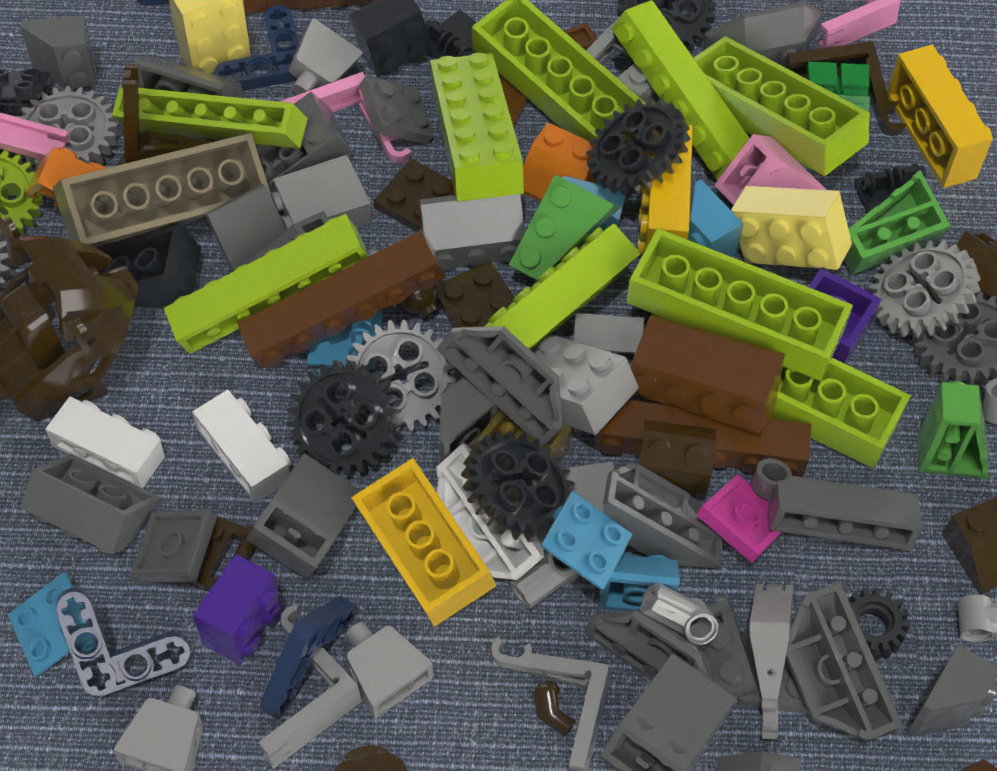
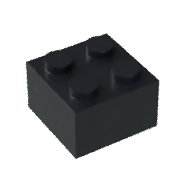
[349,0,431,78]

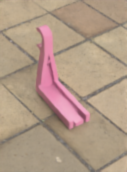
[818,0,901,49]
[279,72,411,164]
[0,113,70,160]

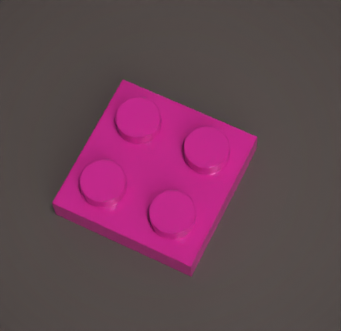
[696,474,783,563]

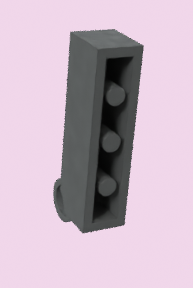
[751,458,923,550]

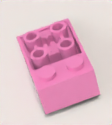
[715,134,827,205]

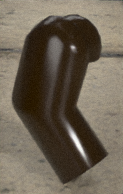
[534,680,576,737]

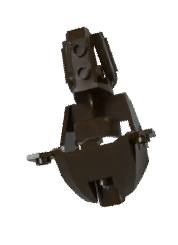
[0,216,138,422]

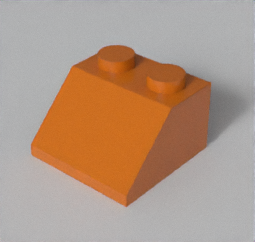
[523,123,596,202]

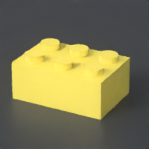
[169,0,251,74]
[731,186,852,270]

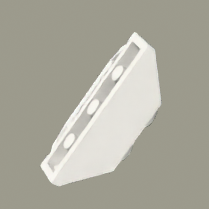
[437,443,544,580]

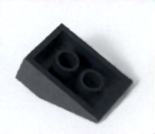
[96,224,201,308]

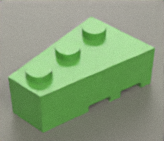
[844,170,950,275]
[509,174,620,280]
[918,381,989,479]

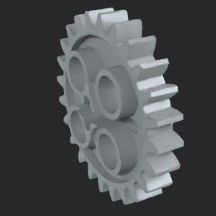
[16,86,120,168]
[869,240,981,338]
[344,320,457,434]

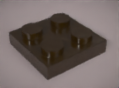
[374,158,455,232]
[436,260,515,328]

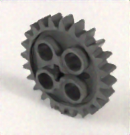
[912,292,997,386]

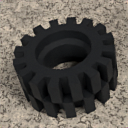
[848,588,910,661]

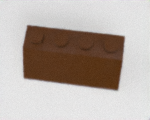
[631,315,785,433]

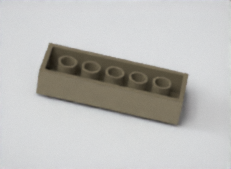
[52,133,271,247]

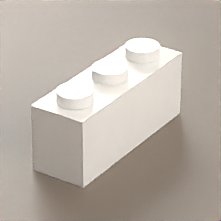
[192,390,291,503]
[46,396,165,489]

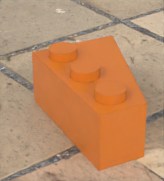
[25,147,106,208]

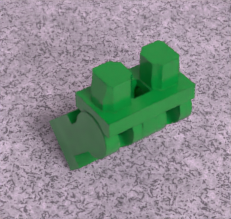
[804,62,870,112]

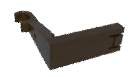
[783,41,906,136]
[122,64,220,160]

